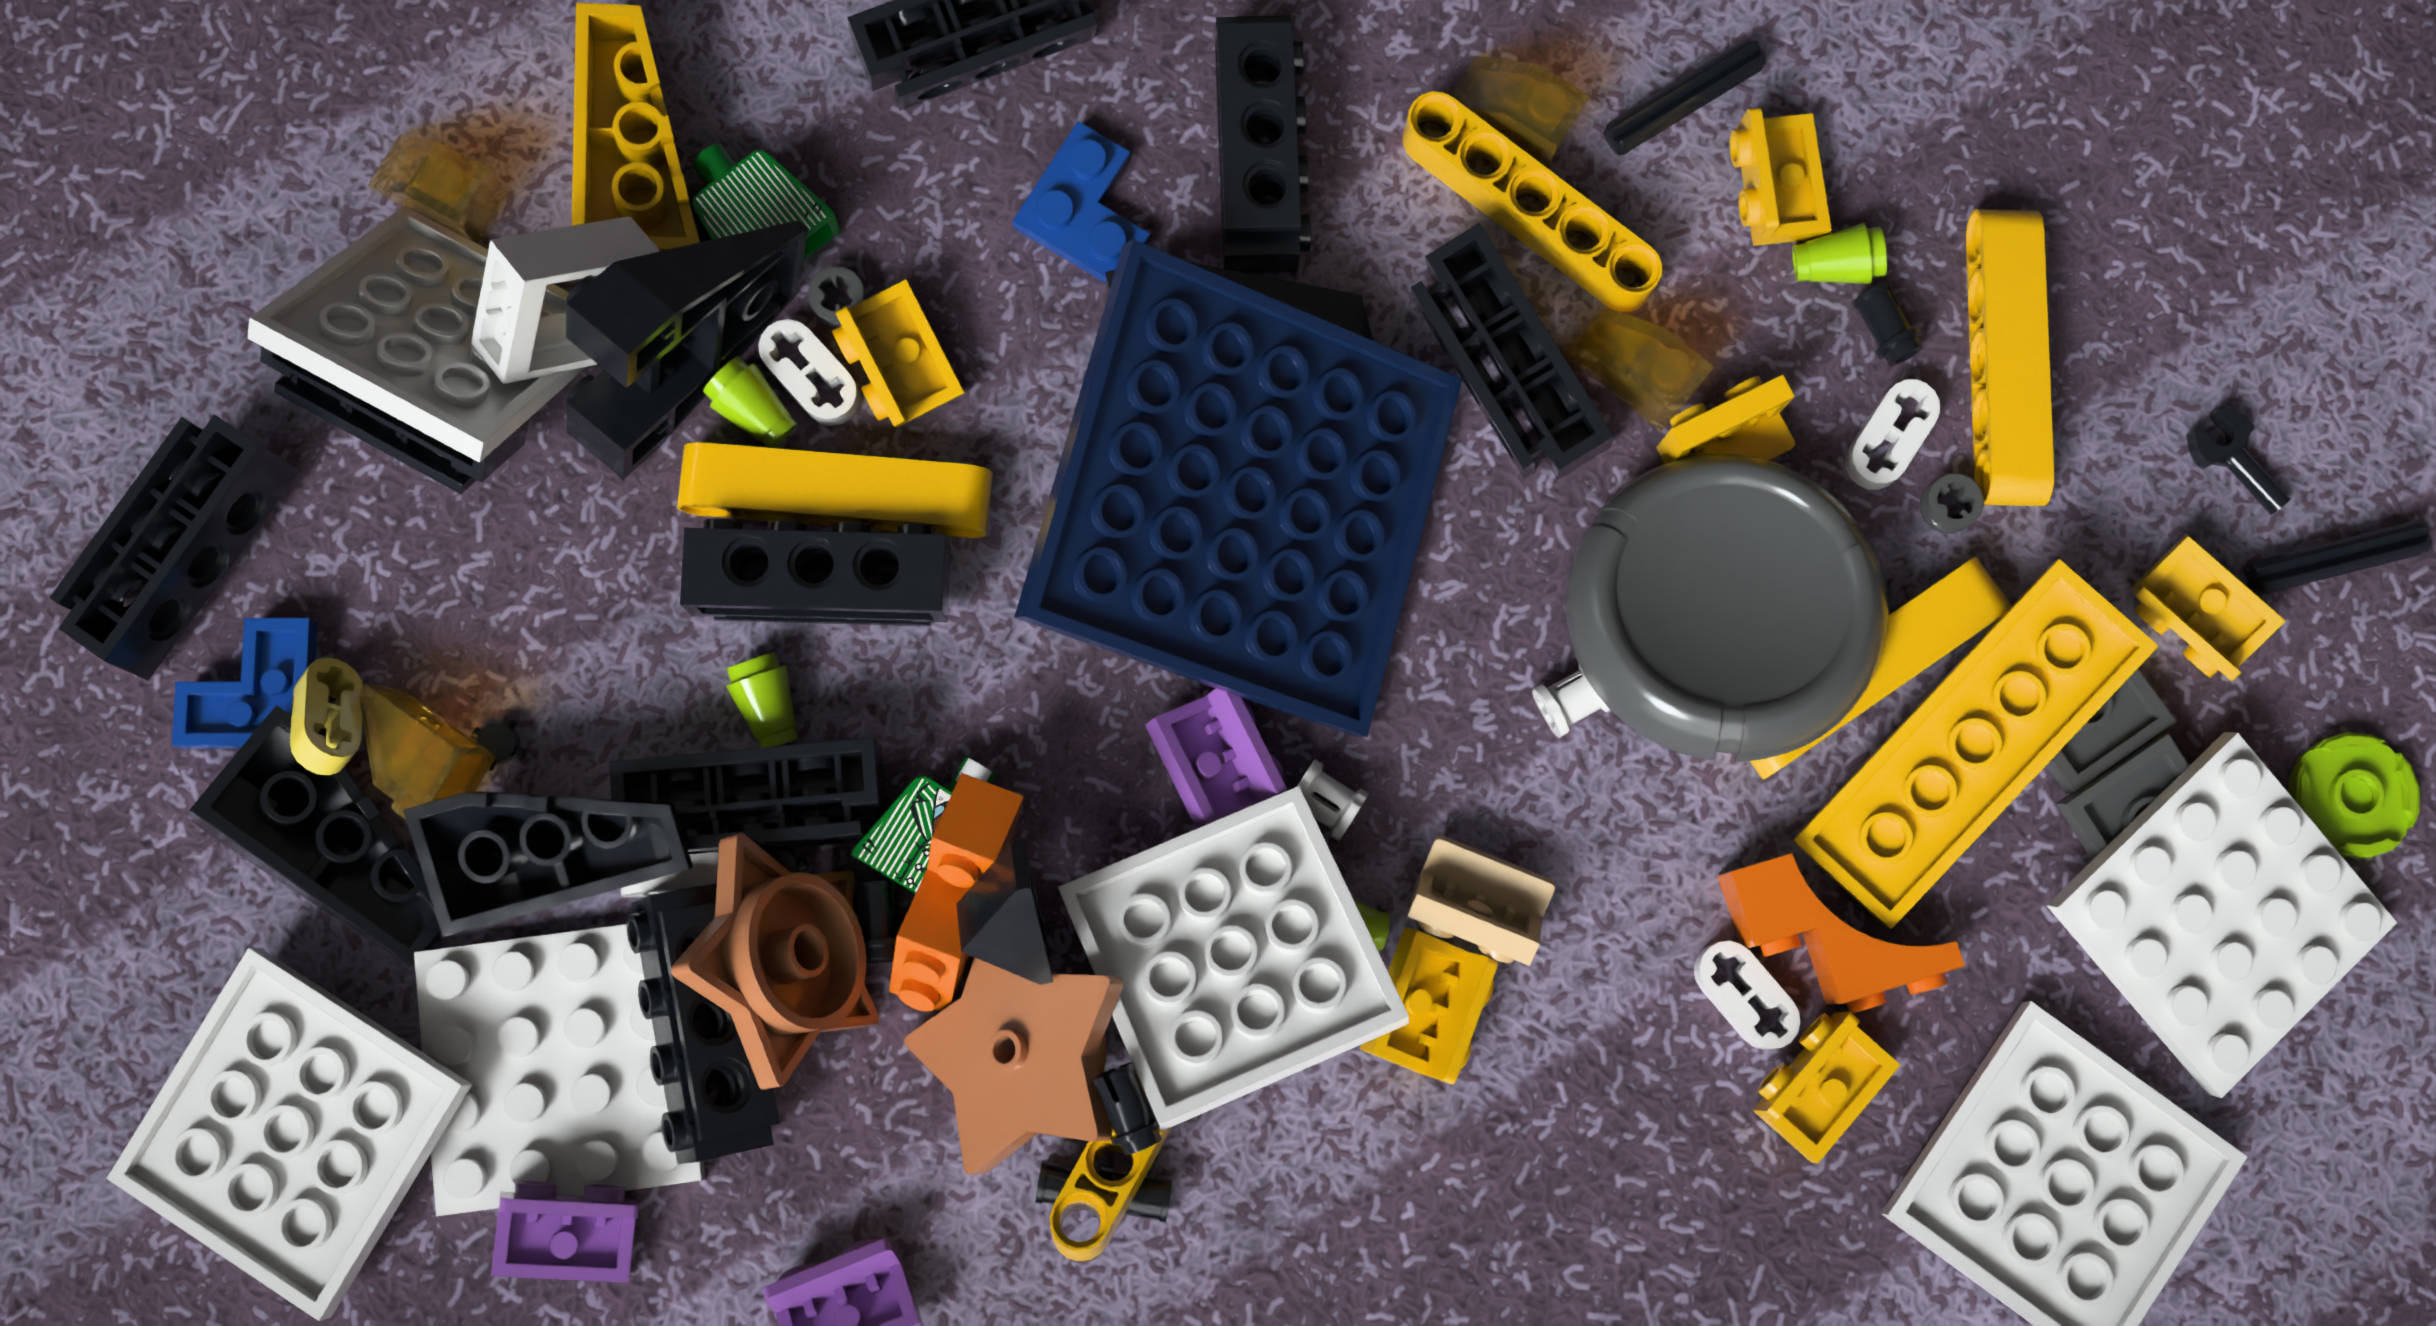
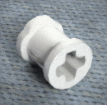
[1532,665,1611,738]
[1298,759,1369,842]

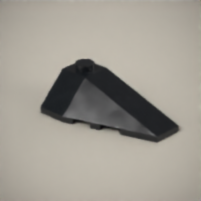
[186,705,440,967]
[403,791,693,937]

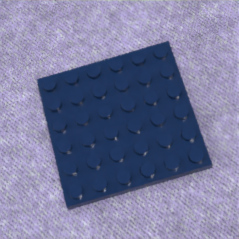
[1014,239,1463,737]

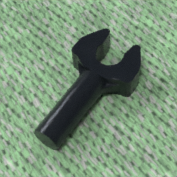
[2186,407,2291,515]

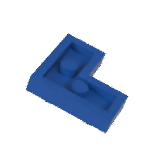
[1012,121,1150,283]
[172,618,318,749]

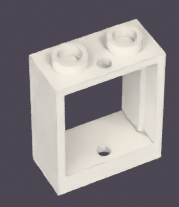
[471,216,660,384]

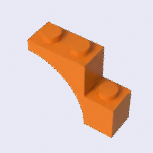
[889,773,1024,1011]
[1717,853,1965,1013]

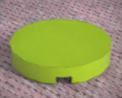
[2288,732,2420,859]

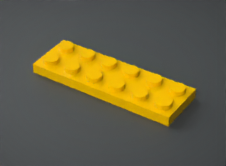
[1791,559,2158,929]

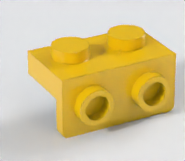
[1729,107,1832,246]
[832,280,966,427]
[1656,375,1795,463]
[2131,533,2286,681]
[1359,927,1498,1084]
[1752,1012,1900,1164]

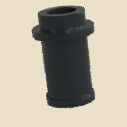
[1852,283,1923,366]
[854,881,898,964]
[1092,1062,1162,1155]

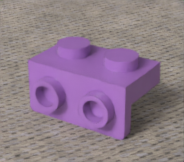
[1145,689,1288,829]
[491,1181,639,1283]
[762,1238,924,1326]

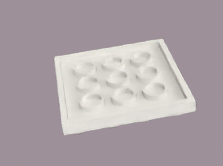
[247,206,586,463]
[2046,732,2397,1098]
[1058,786,1409,1131]
[414,924,705,1216]
[107,948,472,1321]
[1880,1001,2248,1326]

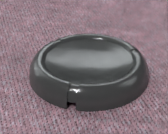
[1565,454,1889,762]

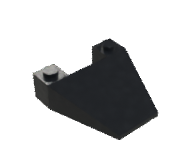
[565,220,808,480]

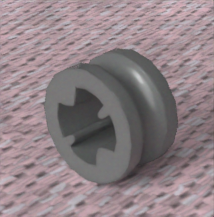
[808,266,867,328]
[1920,474,1984,534]

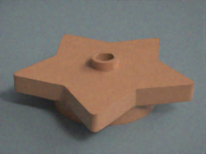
[671,833,879,1090]
[904,957,1124,1175]

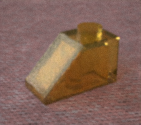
[1450,56,1590,169]
[367,134,508,244]
[1565,307,1714,432]
[359,684,496,819]

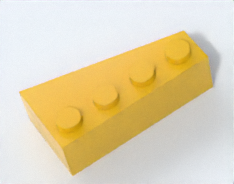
[572,2,700,251]

